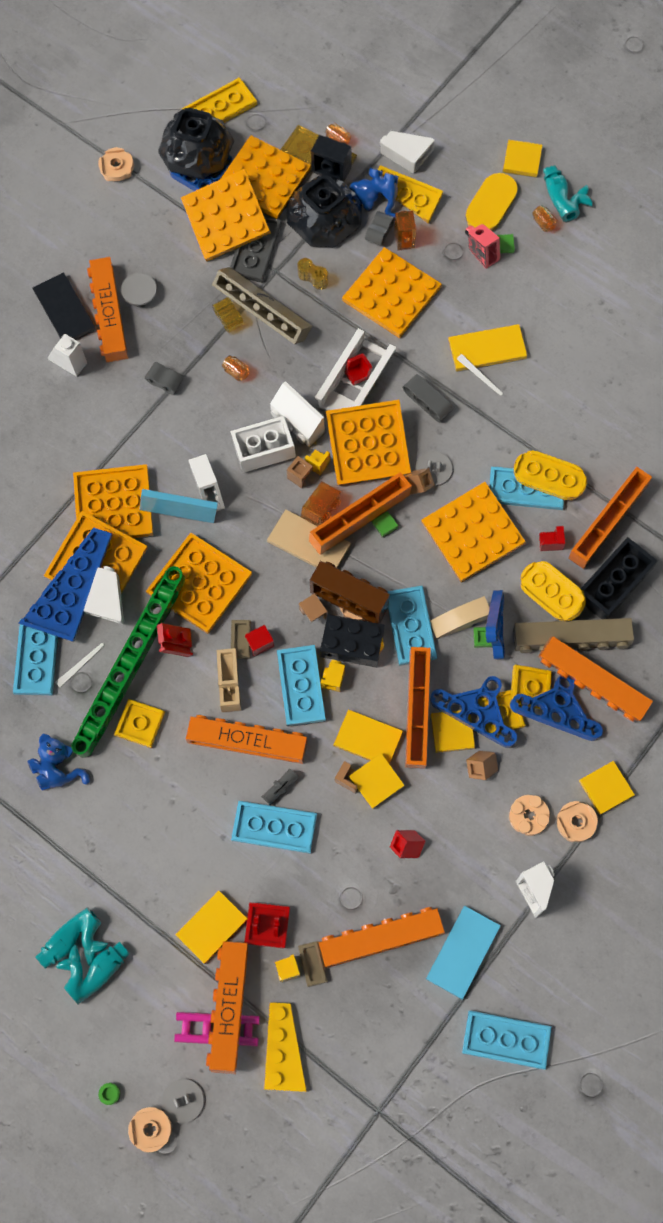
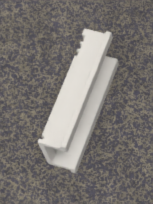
[315,328,396,411]

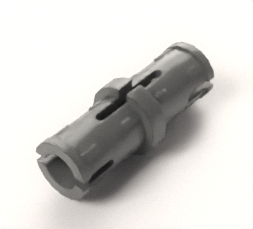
[261,768,298,805]

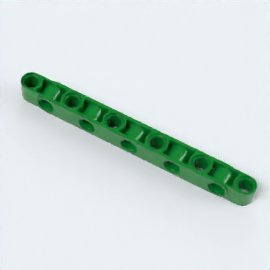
[72,566,185,758]

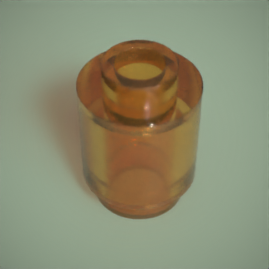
[325,123,351,144]
[532,205,558,232]
[222,355,249,381]

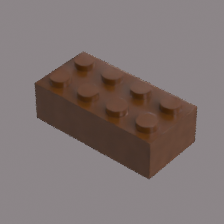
[310,560,390,624]

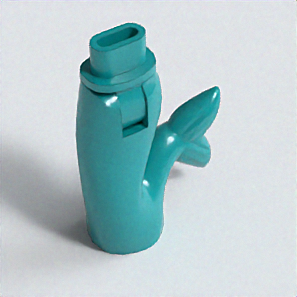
[543,165,593,222]
[35,907,108,969]
[56,942,130,1004]

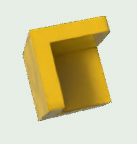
[304,449,331,476]
[275,954,300,982]

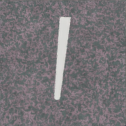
[457,354,503,396]
[55,643,104,687]

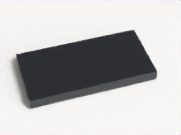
[32,272,96,340]

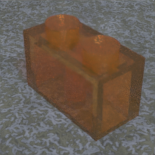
[395,211,416,251]
[301,481,341,527]

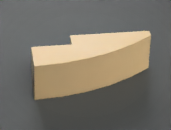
[430,596,490,639]
[217,648,241,712]

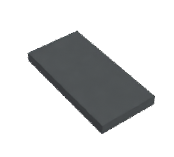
[230,216,282,283]

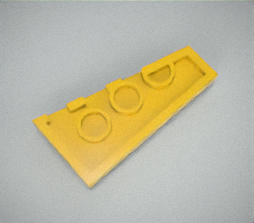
[378,165,443,224]
[264,1002,307,1092]

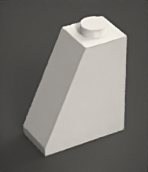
[380,131,435,174]
[47,334,87,377]
[189,454,225,511]
[84,566,124,624]

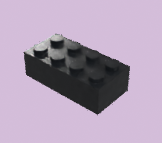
[581,537,657,619]

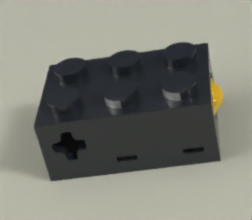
[320,614,385,668]

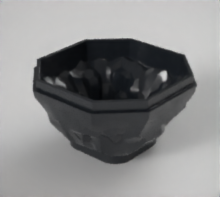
[158,108,234,180]
[287,175,362,248]

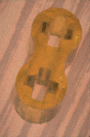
[297,258,328,290]
[212,297,244,333]

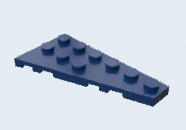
[18,528,112,642]

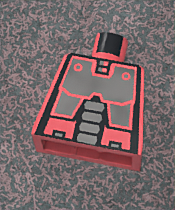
[465,224,500,269]

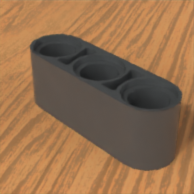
[403,374,453,422]

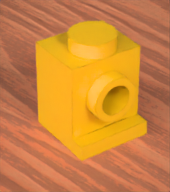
[321,660,345,692]

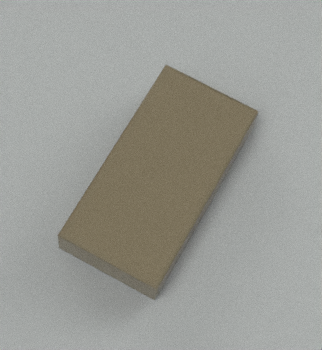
[231,620,251,659]
[298,941,327,987]

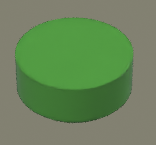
[98,1083,120,1105]

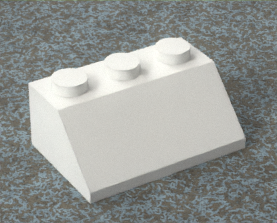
[270,381,325,447]
[230,416,296,473]
[516,861,555,918]

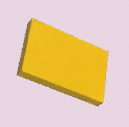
[333,709,403,764]
[175,890,247,964]

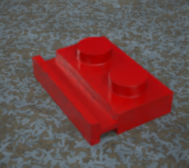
[157,623,193,657]

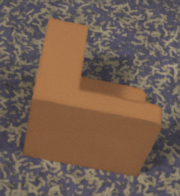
[287,456,313,488]
[404,468,435,494]
[299,593,328,622]
[466,751,498,780]
[334,761,358,793]

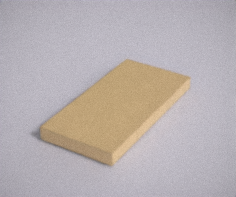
[267,509,351,568]

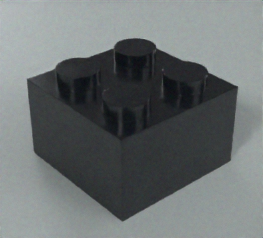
[311,135,352,182]

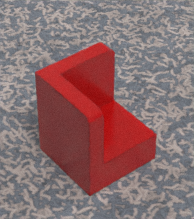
[344,353,372,386]
[539,526,565,551]
[245,625,274,656]
[390,830,426,858]

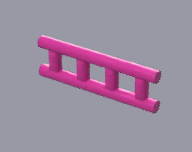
[174,1012,260,1046]

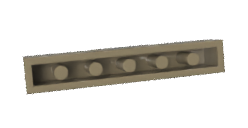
[212,267,312,344]
[513,618,634,653]

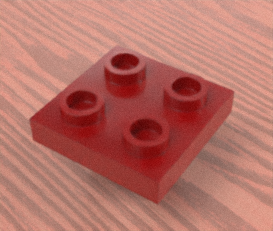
[244,902,290,949]

